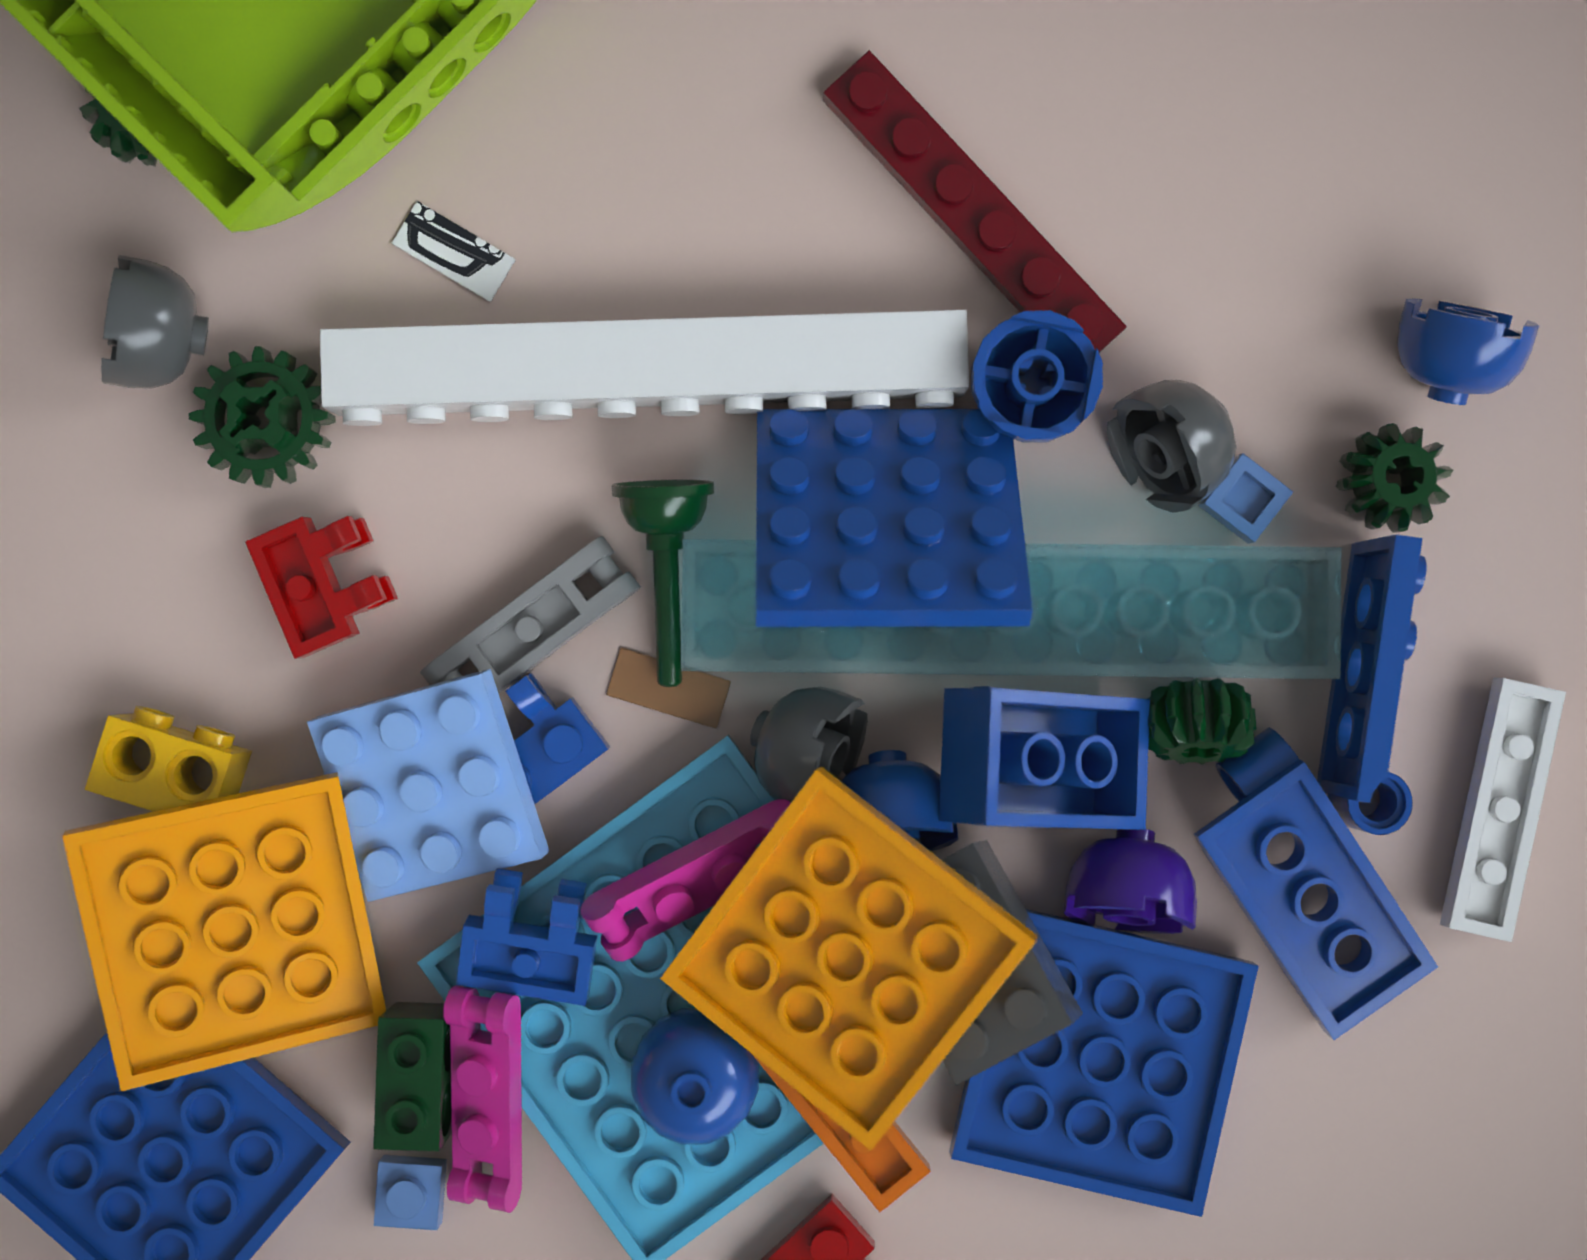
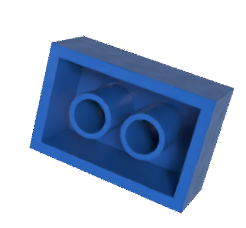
[939,688,1150,830]

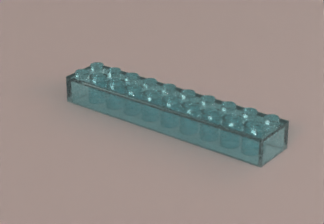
[681,539,1341,679]

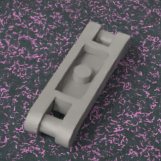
[420,536,641,693]

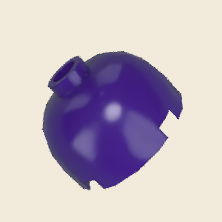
[1064,829,1197,934]

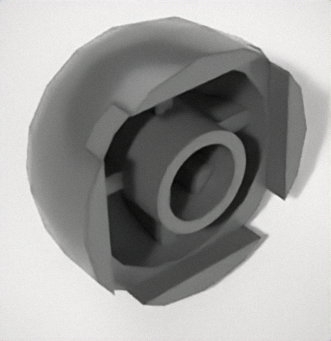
[101,255,209,389]
[1106,380,1237,513]
[750,687,868,803]

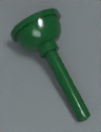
[612,480,714,687]

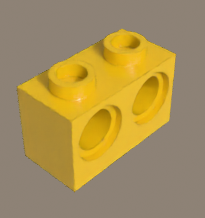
[84,706,252,812]

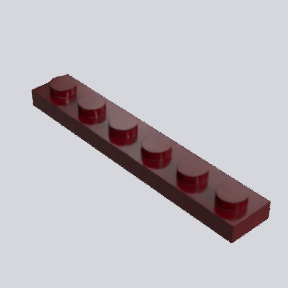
[823,50,1127,353]

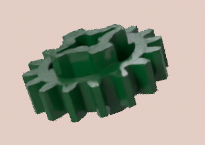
[189,346,336,488]

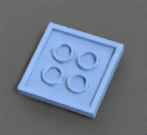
[307,669,549,902]

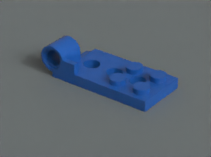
[1317,534,1427,835]
[1194,727,1438,1040]

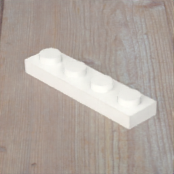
[1440,678,1566,942]

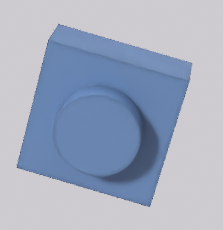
[1198,453,1293,544]
[374,1155,447,1230]

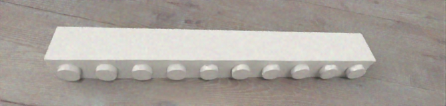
[320,310,969,426]

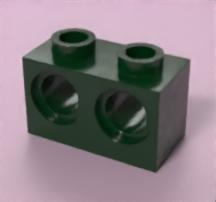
[373,1002,452,1152]

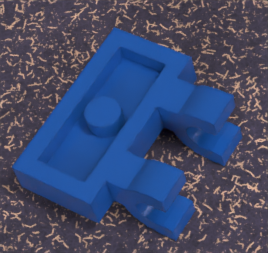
[505,673,610,804]
[456,868,597,1006]

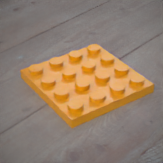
[660,766,1038,1151]
[62,772,386,1092]

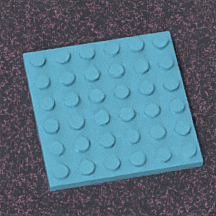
[417,735,823,1260]

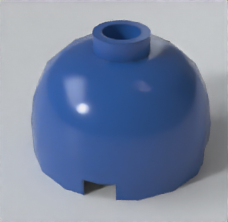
[1397,298,1539,405]
[971,310,1103,443]
[841,750,958,852]
[631,1008,759,1145]

